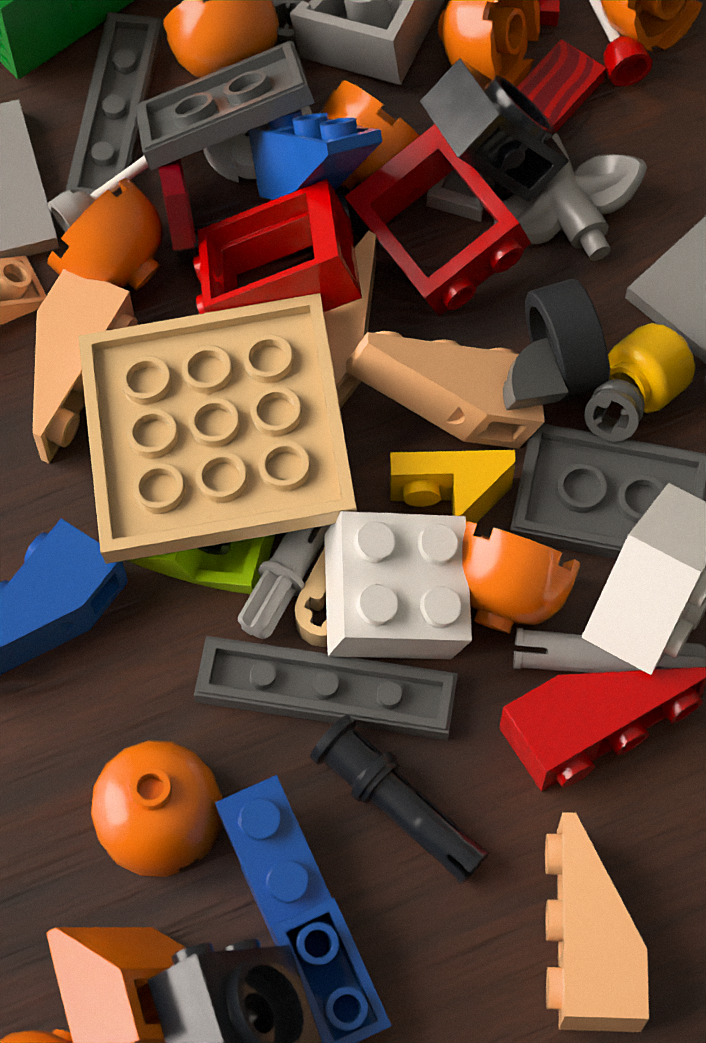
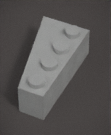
[290,0,444,85]

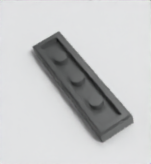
[65,12,164,197]
[194,636,458,741]

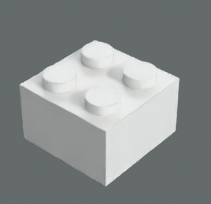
[581,483,706,675]
[324,511,472,659]

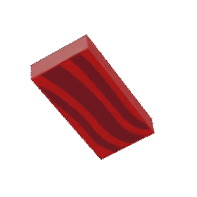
[517,39,607,132]

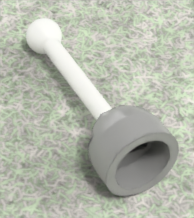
[48,156,149,233]

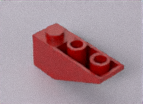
[499,667,706,792]

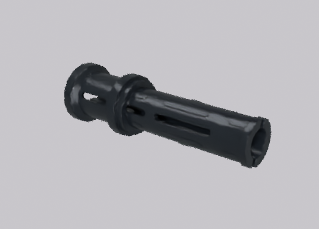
[310,714,490,885]

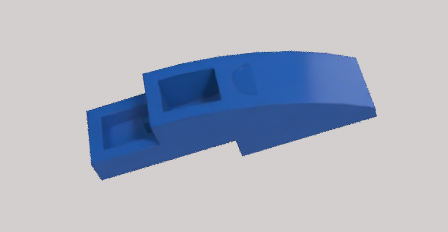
[215,775,392,1043]

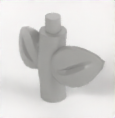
[494,133,647,261]

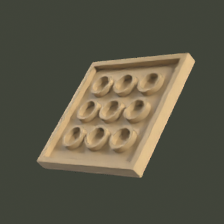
[78,293,357,564]

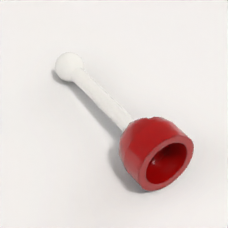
[589,0,652,87]

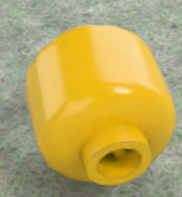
[608,323,696,413]

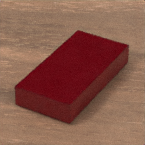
[158,158,196,251]

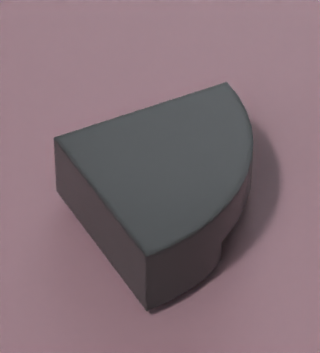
[503,338,568,410]

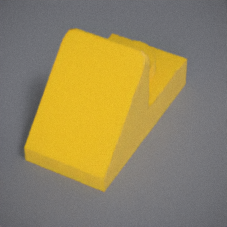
[390,450,516,523]

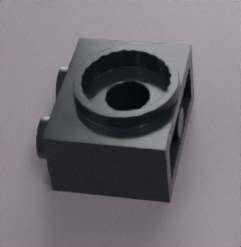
[420,58,569,202]
[147,939,322,1043]

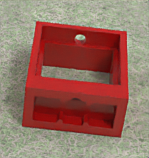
[345,124,531,317]
[193,179,362,314]

